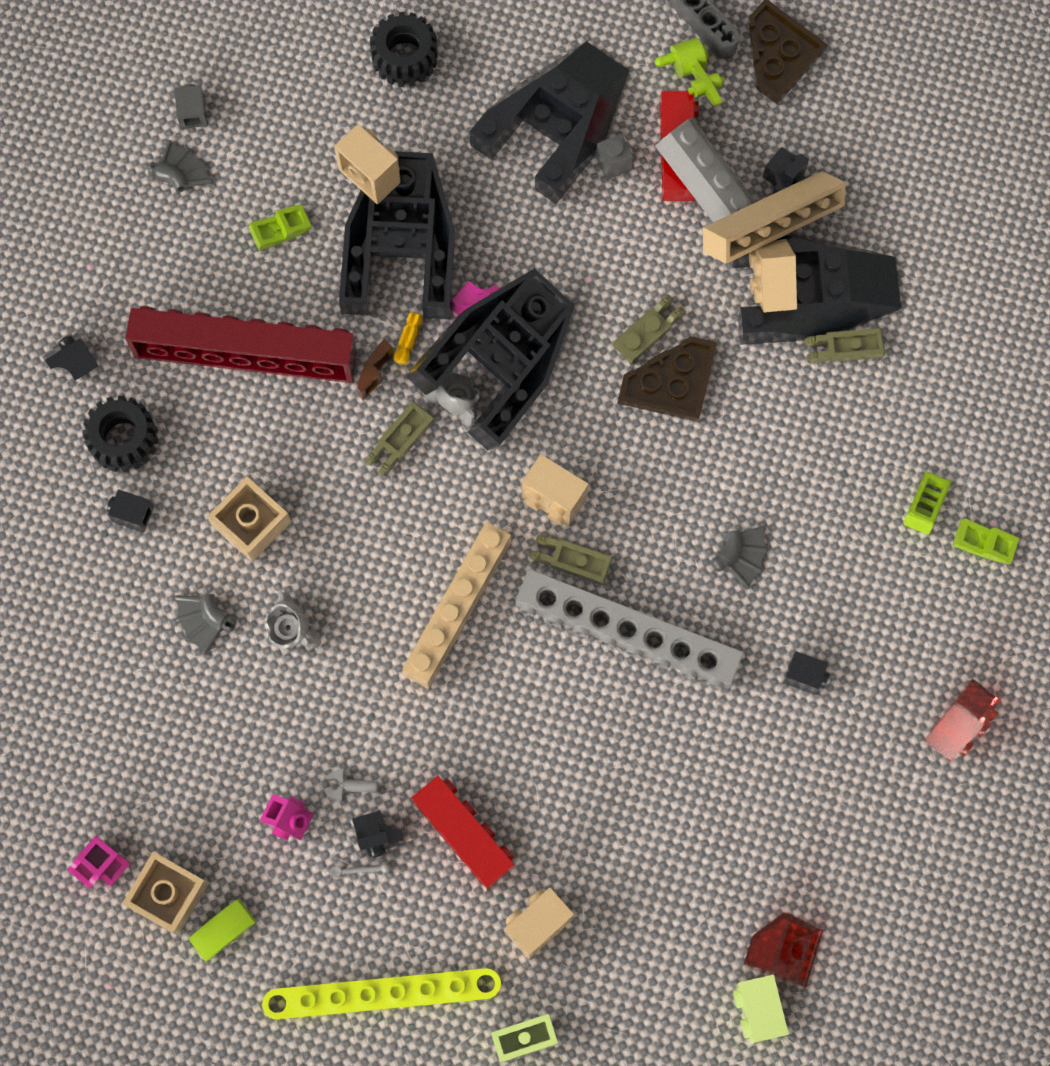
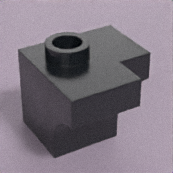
[762,147,809,194]
[42,333,99,381]
[352,810,405,859]

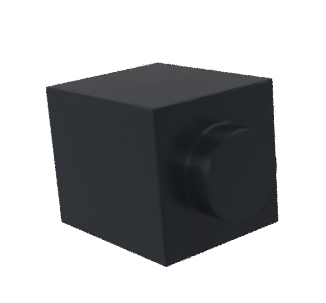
[107,489,154,533]
[783,651,830,695]

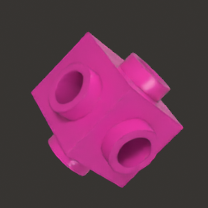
[259,794,314,841]

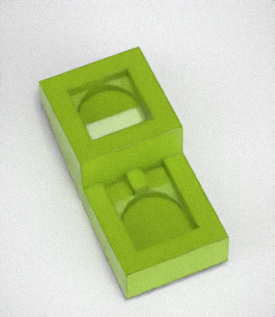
[249,204,312,251]
[952,518,1020,565]
[188,898,257,962]

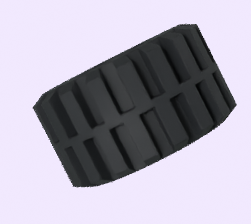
[370,12,438,87]
[82,396,158,473]

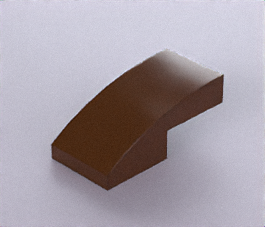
[357,339,393,400]

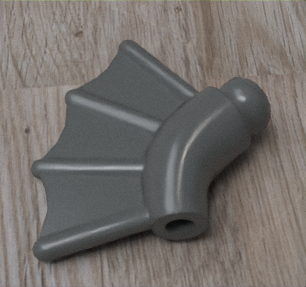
[148,140,214,192]
[711,526,769,590]
[174,594,236,655]

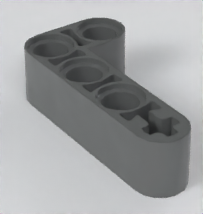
[667,0,739,59]

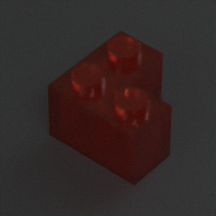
[924,678,1000,762]

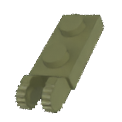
[612,295,685,364]
[804,328,885,363]
[365,401,435,476]
[530,535,613,586]

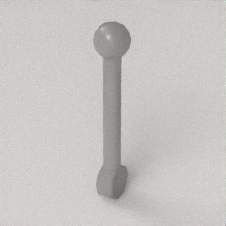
[330,862,392,878]

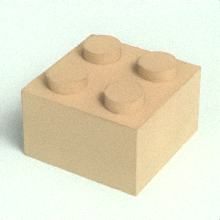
[334,124,401,205]
[749,239,797,312]
[522,454,589,526]
[207,476,291,562]
[122,851,209,936]
[505,888,574,959]

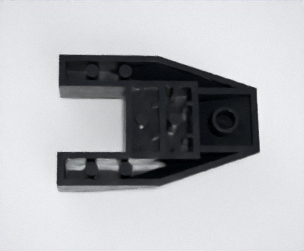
[470,41,629,204]
[339,151,455,320]
[732,233,901,345]
[405,268,575,451]

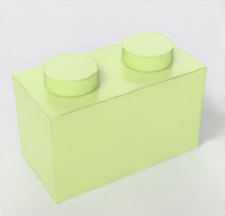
[733,974,789,1044]
[491,1014,558,1063]

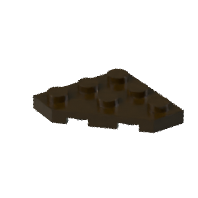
[748,0,828,104]
[617,336,717,422]

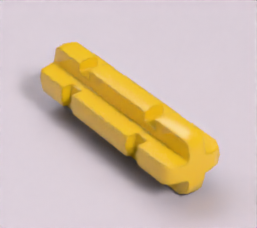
[393,312,423,365]

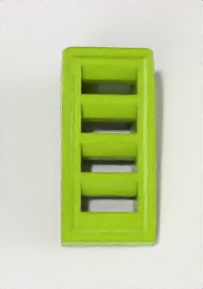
[903,471,952,535]

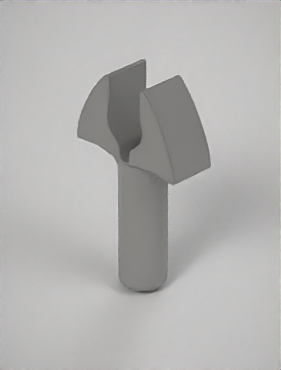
[323,769,379,802]

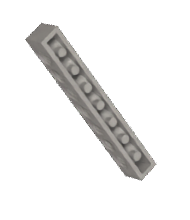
[516,569,743,690]

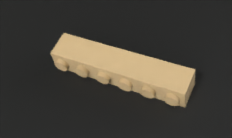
[703,171,846,264]
[402,522,511,689]

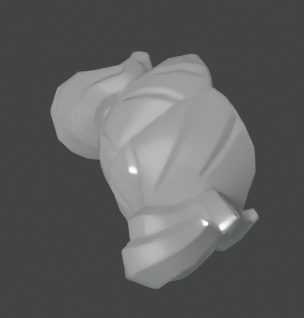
[423,372,481,427]
[264,591,321,650]

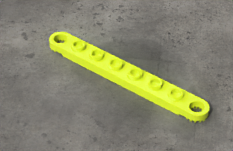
[262,968,501,1020]

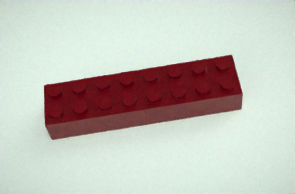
[125,306,357,383]

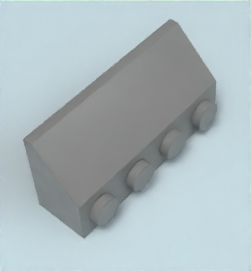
[655,118,756,222]

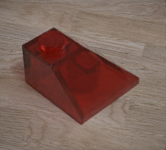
[744,912,823,988]

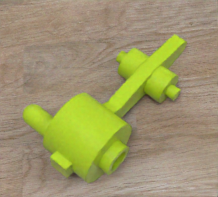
[655,37,725,106]

